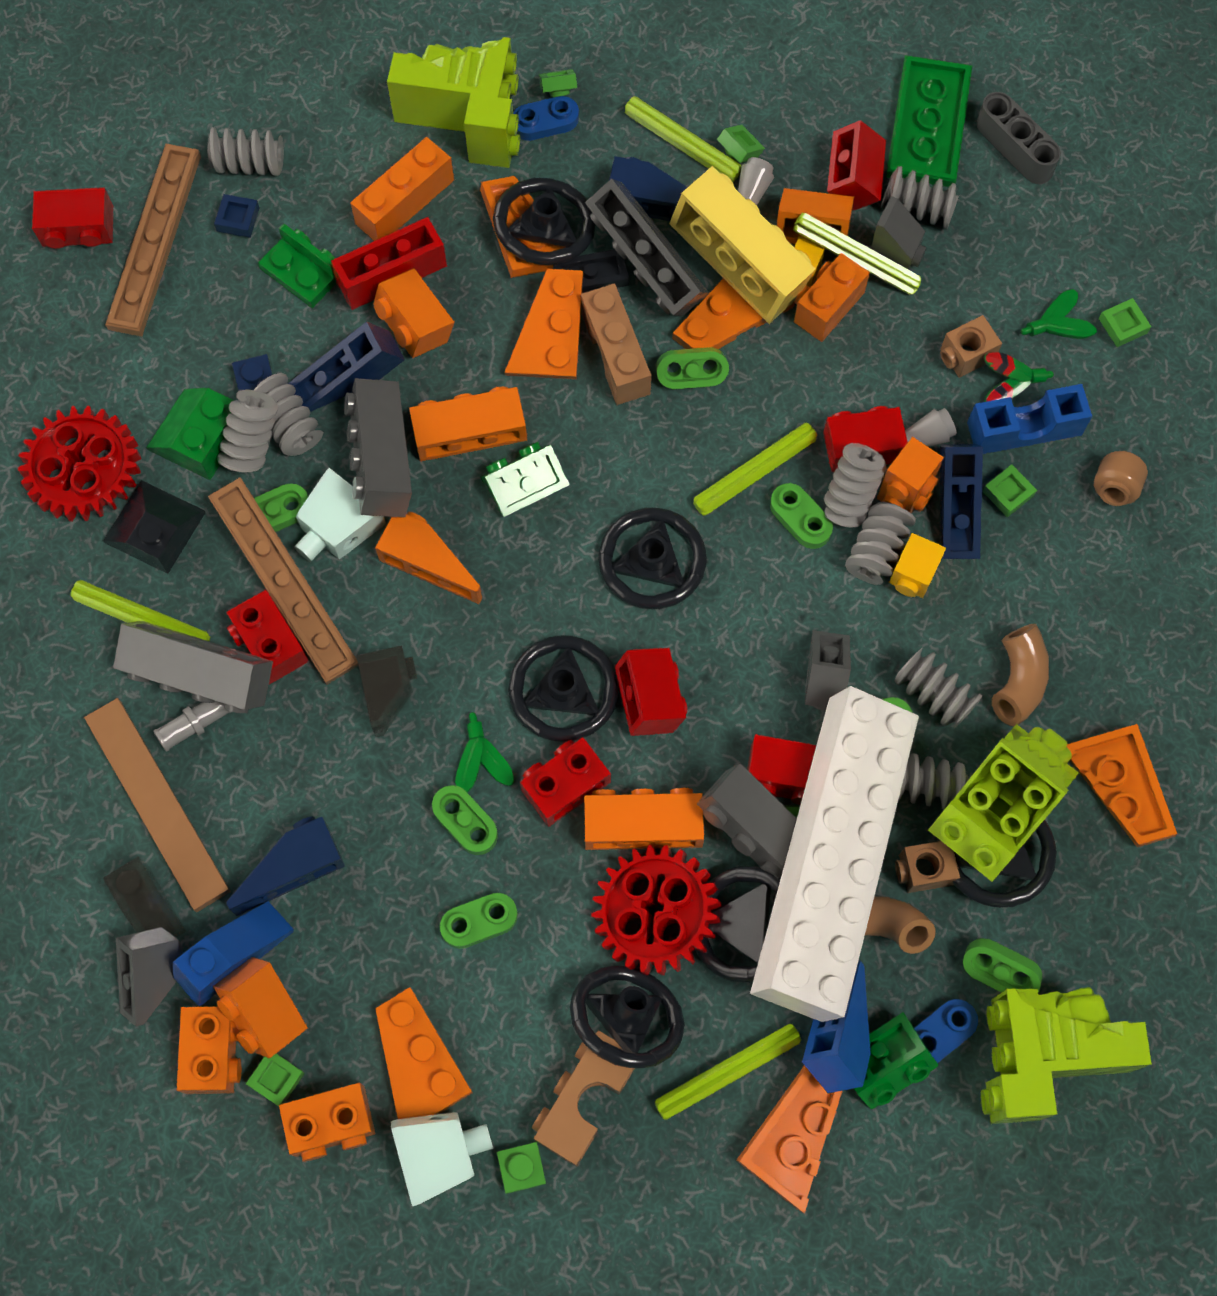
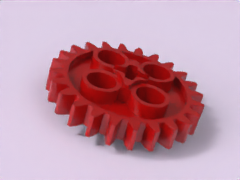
[18,406,141,522]
[591,845,721,976]

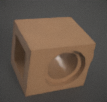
[940,315,1002,378]
[895,841,960,893]

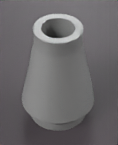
[738,157,774,205]
[905,408,957,447]

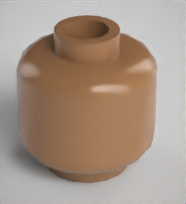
[1094,451,1148,506]

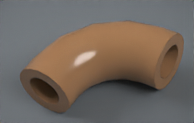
[992,623,1049,726]
[865,896,936,954]

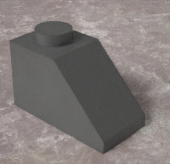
[871,196,927,270]
[805,630,851,711]
[116,927,183,1027]

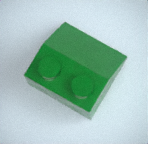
[146,388,234,480]

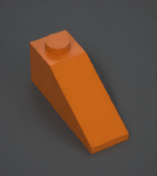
[375,512,482,604]

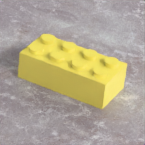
[669,166,816,324]

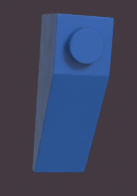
[173,901,294,1007]
[802,960,871,1093]

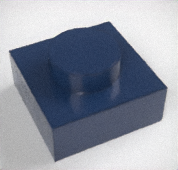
[214,194,260,238]
[232,354,273,391]

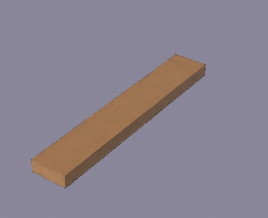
[105,144,201,337]
[208,477,359,685]
[84,698,231,913]

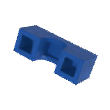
[967,384,1092,454]

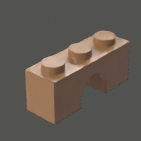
[581,283,651,405]
[532,1030,635,1167]

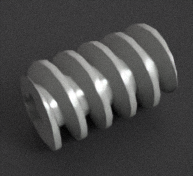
[207,127,284,176]
[881,166,959,229]
[254,373,324,456]
[217,390,278,472]
[824,443,887,528]
[845,502,916,585]
[895,648,982,728]
[898,753,969,810]

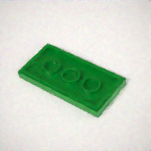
[886,55,972,187]

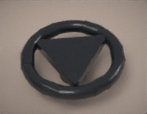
[493,178,596,265]
[598,507,707,610]
[508,635,619,742]
[952,820,1057,908]
[695,866,781,983]
[569,966,685,1069]

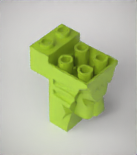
[387,37,520,168]
[928,724,1079,882]
[981,987,1152,1124]

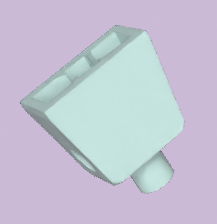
[294,468,386,562]
[391,1112,493,1206]

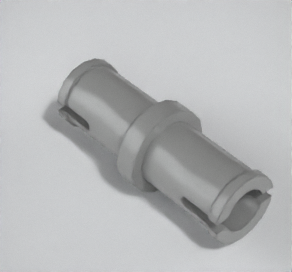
[153,701,232,752]

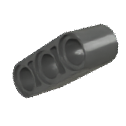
[976,92,1061,184]

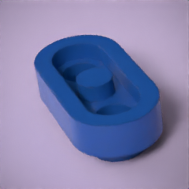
[513,96,579,141]
[915,999,978,1063]

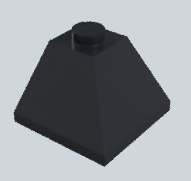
[103,480,206,574]

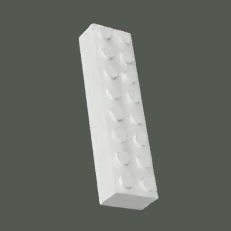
[750,686,919,1022]

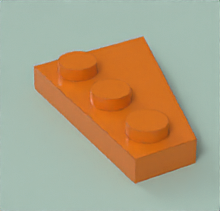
[480,176,565,278]
[504,269,583,379]
[672,278,795,349]
[1067,724,1177,847]
[375,987,473,1119]
[736,1065,842,1214]

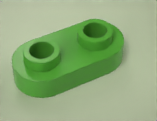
[656,347,729,389]
[770,483,833,549]
[254,484,308,532]
[432,785,498,855]
[440,893,518,949]
[963,938,1042,993]

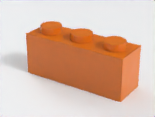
[350,137,454,241]
[409,386,527,462]
[584,788,704,850]

